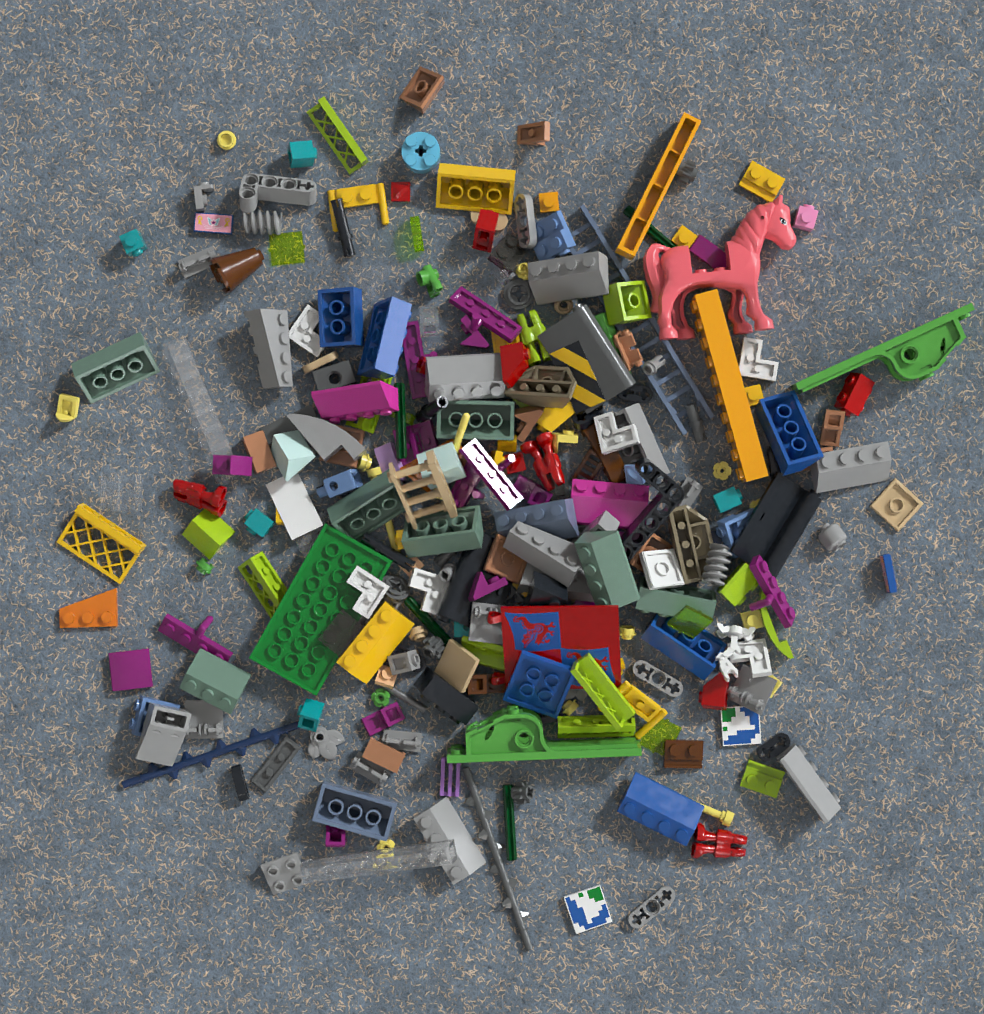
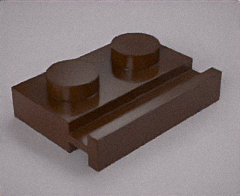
[663,739,703,769]

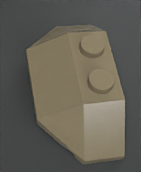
[504,365,577,408]
[668,505,713,584]

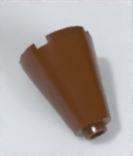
[208,248,264,294]

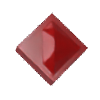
[391,182,410,202]
[504,452,526,474]

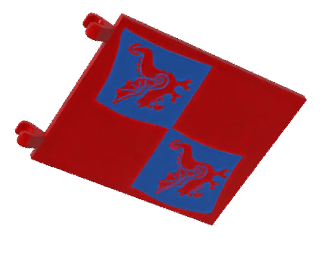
[487,605,622,689]

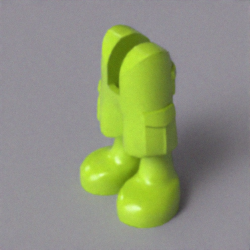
[517,309,551,368]

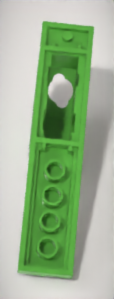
[791,303,975,394]
[447,704,642,763]

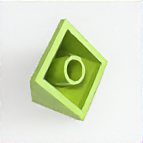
[182,509,235,560]

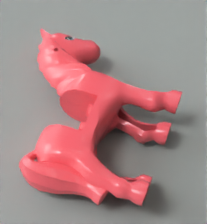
[643,195,796,340]

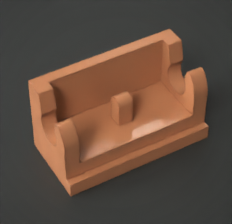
[242,430,276,475]
[362,737,406,774]

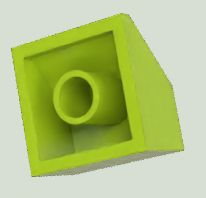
[603,280,652,326]
[716,562,759,607]

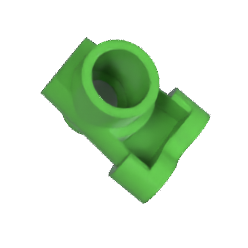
[416,264,443,298]

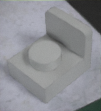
[193,182,215,212]
[387,649,420,675]

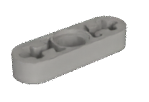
[514,194,537,249]
[632,660,683,697]
[628,885,675,928]

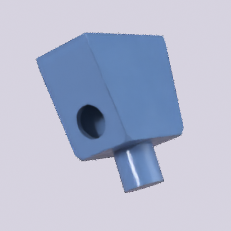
[316,469,363,498]

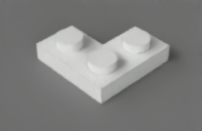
[289,304,325,358]
[739,337,779,382]
[593,412,640,455]
[347,565,390,619]
[408,568,450,616]
[727,638,772,678]

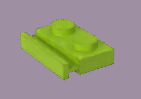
[740,759,785,798]

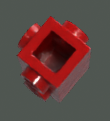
[834,372,875,417]

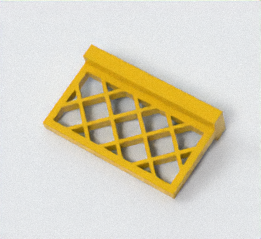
[57,503,147,584]

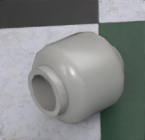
[818,523,847,552]

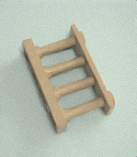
[387,450,458,530]

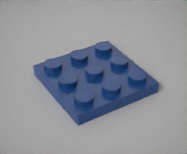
[502,650,574,719]

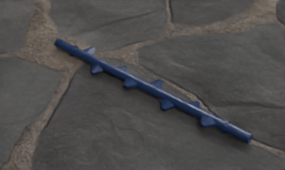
[122,721,300,788]

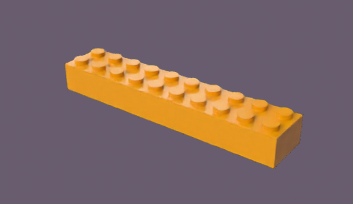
[689,289,769,483]

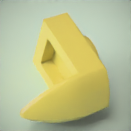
[55,393,80,422]
[552,429,578,454]

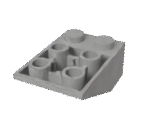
[135,702,192,766]

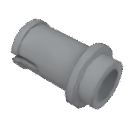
[643,354,665,375]
[439,563,456,582]

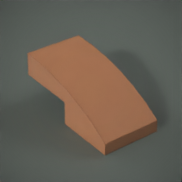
[819,409,845,447]

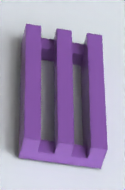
[440,757,460,797]

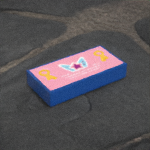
[194,212,234,235]
[880,554,897,593]

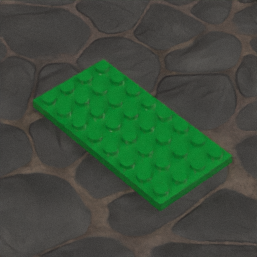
[249,523,392,696]

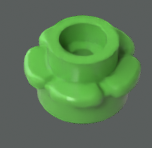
[196,557,214,575]
[371,688,390,707]

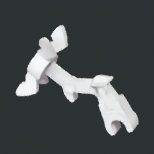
[715,623,756,682]

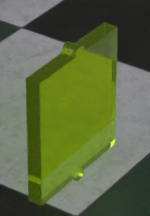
[268,231,305,266]
[667,605,713,639]
[640,719,682,756]

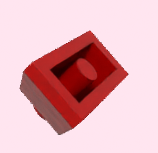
[472,209,499,253]
[500,342,531,388]
[699,672,730,711]

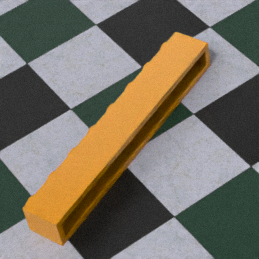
[614,112,701,260]

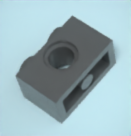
[312,360,357,390]

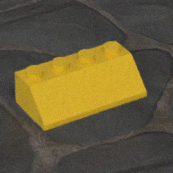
[435,163,516,215]
[336,600,415,684]

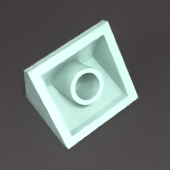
[271,430,316,481]
[416,442,467,490]

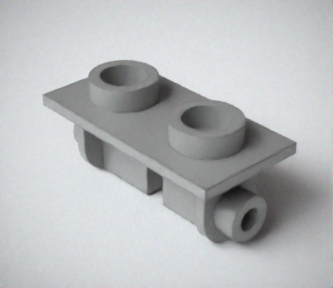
[178,246,217,278]
[676,476,703,507]
[382,729,422,752]
[349,751,391,787]

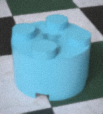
[401,132,440,174]

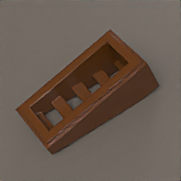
[570,446,602,481]

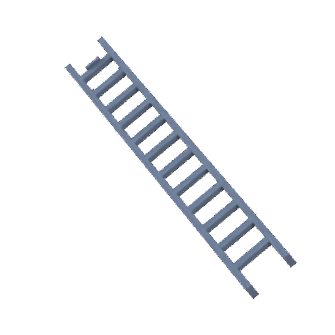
[570,204,714,436]

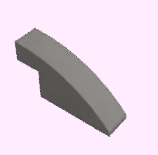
[287,413,367,462]

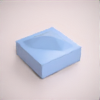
[624,464,646,485]

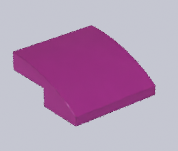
[392,420,439,466]
[108,648,153,691]

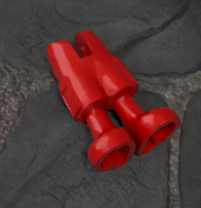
[520,432,565,492]
[173,479,227,517]
[691,823,748,859]

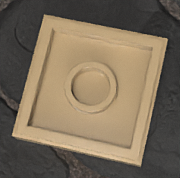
[869,478,924,532]
[434,639,480,693]

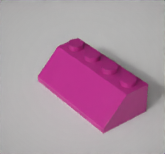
[311,380,399,424]
[570,479,649,529]

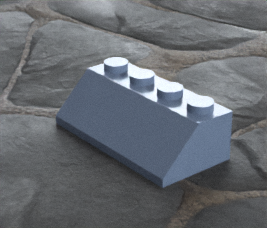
[494,498,579,539]
[312,781,398,842]

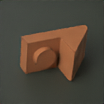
[517,121,550,145]
[514,406,544,442]

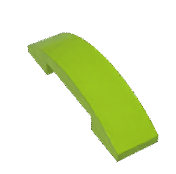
[759,587,794,659]

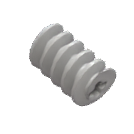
[242,210,282,235]
[701,543,732,586]

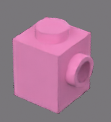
[792,204,818,232]

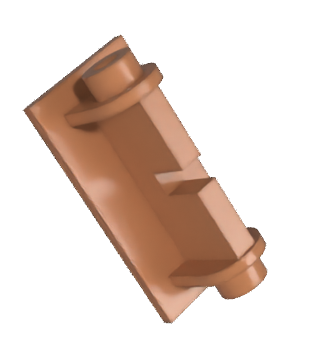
[614,329,643,371]

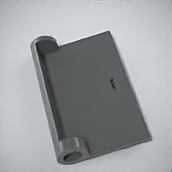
[538,303,636,414]

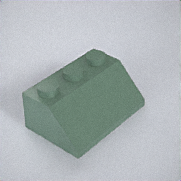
[180,648,252,715]

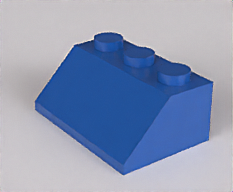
[318,287,364,348]

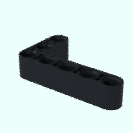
[621,458,685,561]

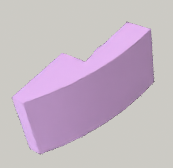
[374,442,407,482]

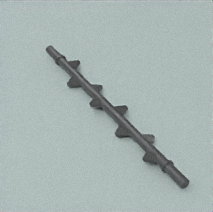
[462,767,533,951]

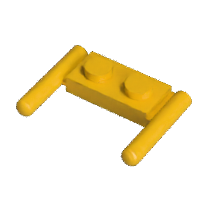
[327,183,389,232]
[598,680,668,739]

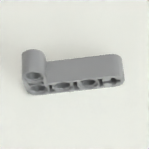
[239,173,317,213]

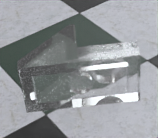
[419,306,440,338]

